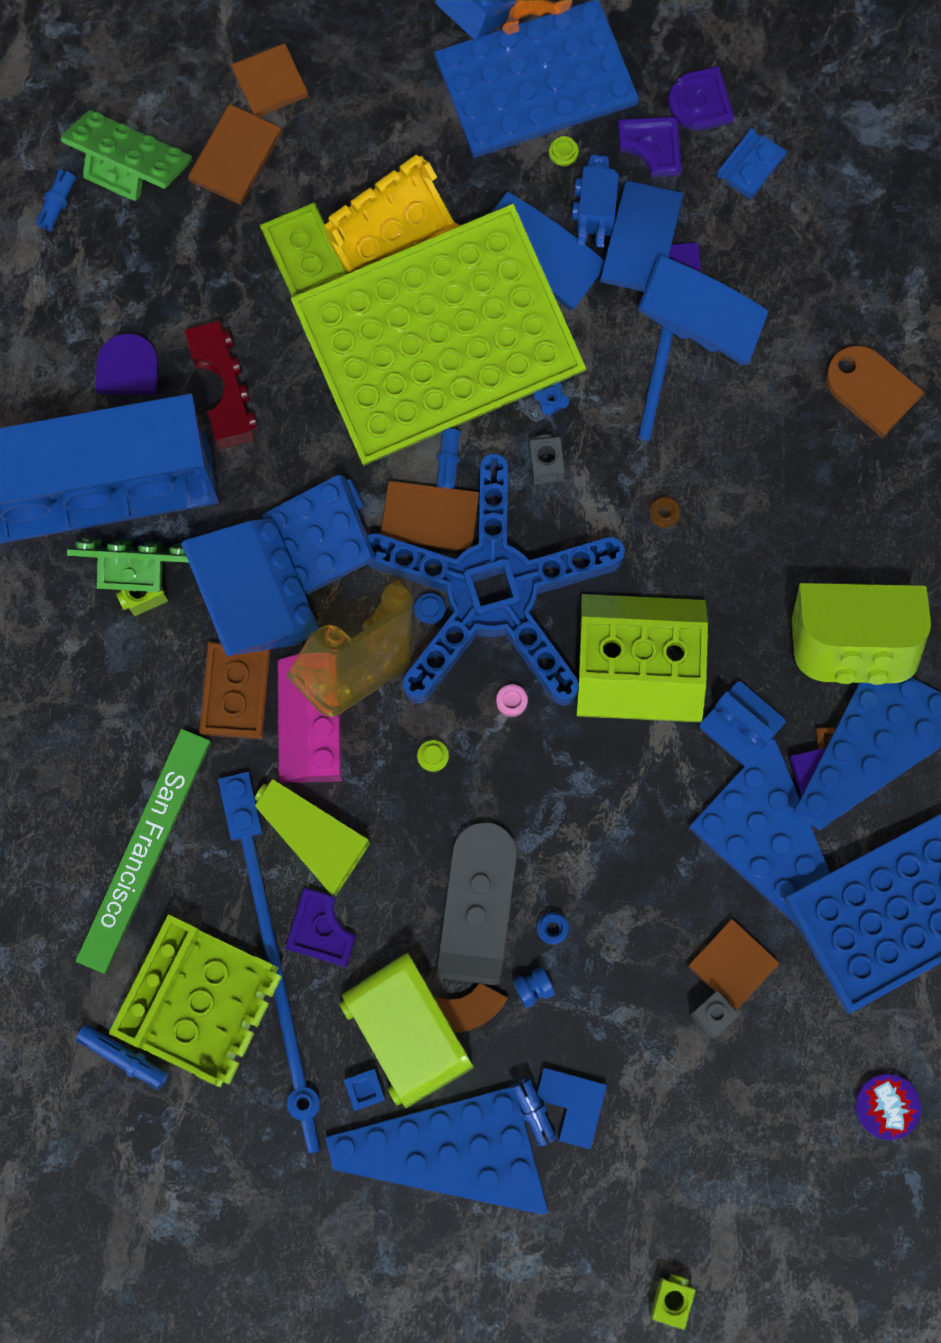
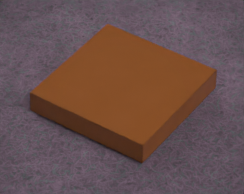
[231,43,308,117]
[688,919,780,1011]

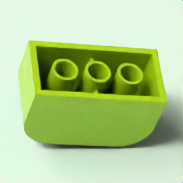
[792,583,931,685]

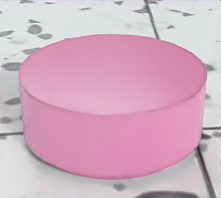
[496,684,528,717]

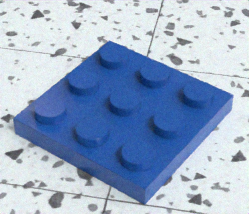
[262,475,376,595]

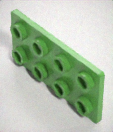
[61,110,192,201]
[67,538,189,592]

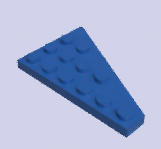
[792,678,941,830]
[689,738,830,928]
[325,1087,548,1215]

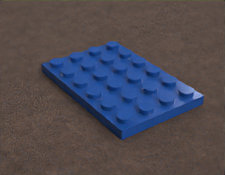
[434,0,639,158]
[783,814,941,1014]

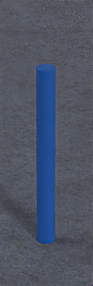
[638,326,673,441]

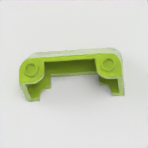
[339,953,473,1108]

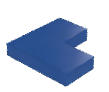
[537,1068,607,1149]

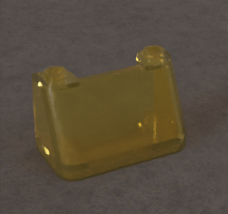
[286,580,413,717]

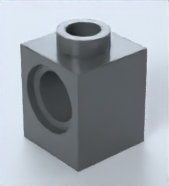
[529,435,565,485]
[690,991,740,1039]

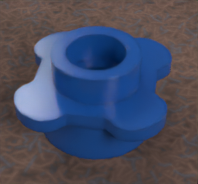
[534,383,569,416]

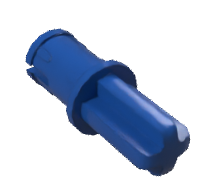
[436,428,461,489]

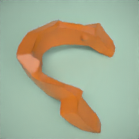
[502,0,572,35]

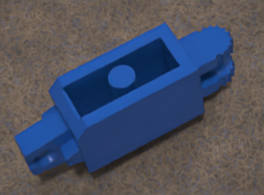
[572,155,619,247]

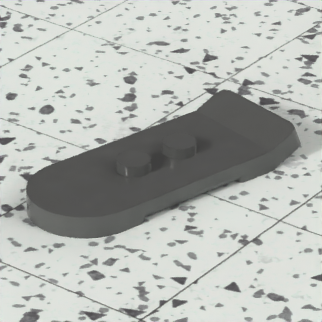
[437,823,516,985]

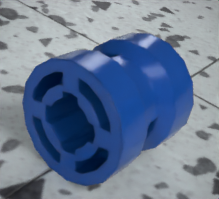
[513,966,555,1009]

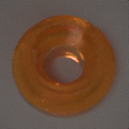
[650,498,680,528]

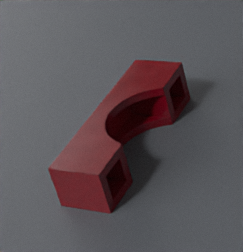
[184,321,257,450]

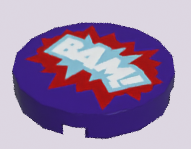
[855,1074,921,1140]

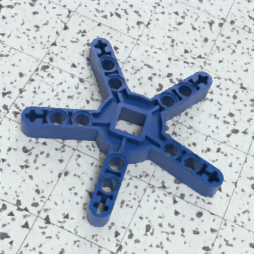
[367,454,625,706]

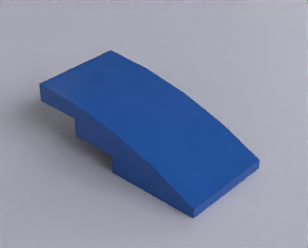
[601,180,684,292]
[491,192,605,311]
[638,256,769,365]

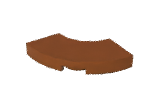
[435,983,508,1033]

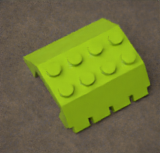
[109,914,282,1087]

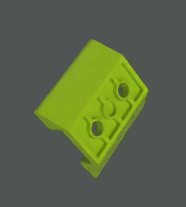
[577,594,708,723]

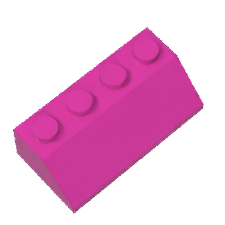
[278,651,342,783]

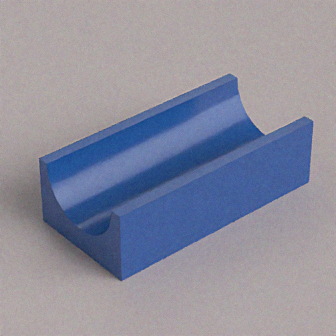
[0,394,220,544]

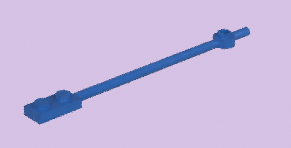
[218,772,320,1154]

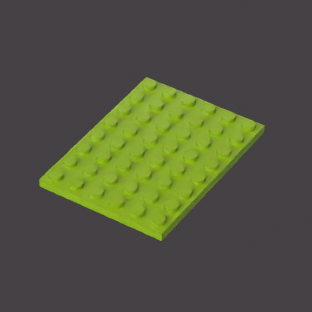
[291,204,586,466]

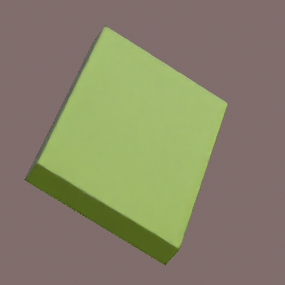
[260,203,347,297]

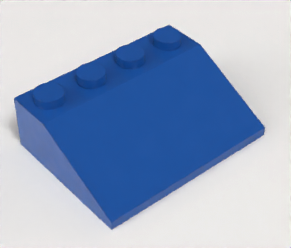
[181,518,319,656]

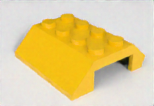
[324,154,461,274]

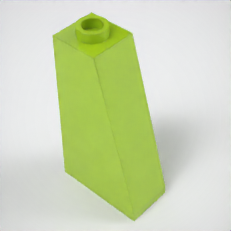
[255,779,370,897]

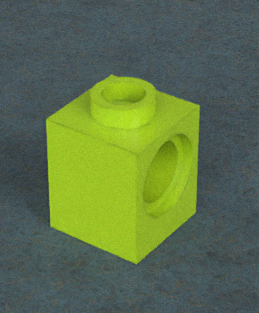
[116,589,168,617]
[650,1274,695,1330]

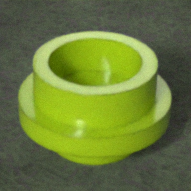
[549,136,579,166]
[417,740,449,772]

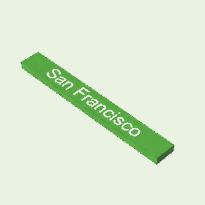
[75,729,211,975]

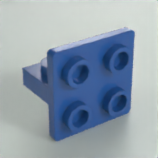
[699,681,786,767]

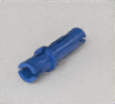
[76,1023,169,1091]

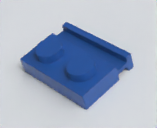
[717,128,787,200]

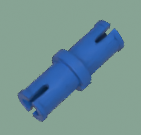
[35,170,76,231]
[511,1077,557,1146]

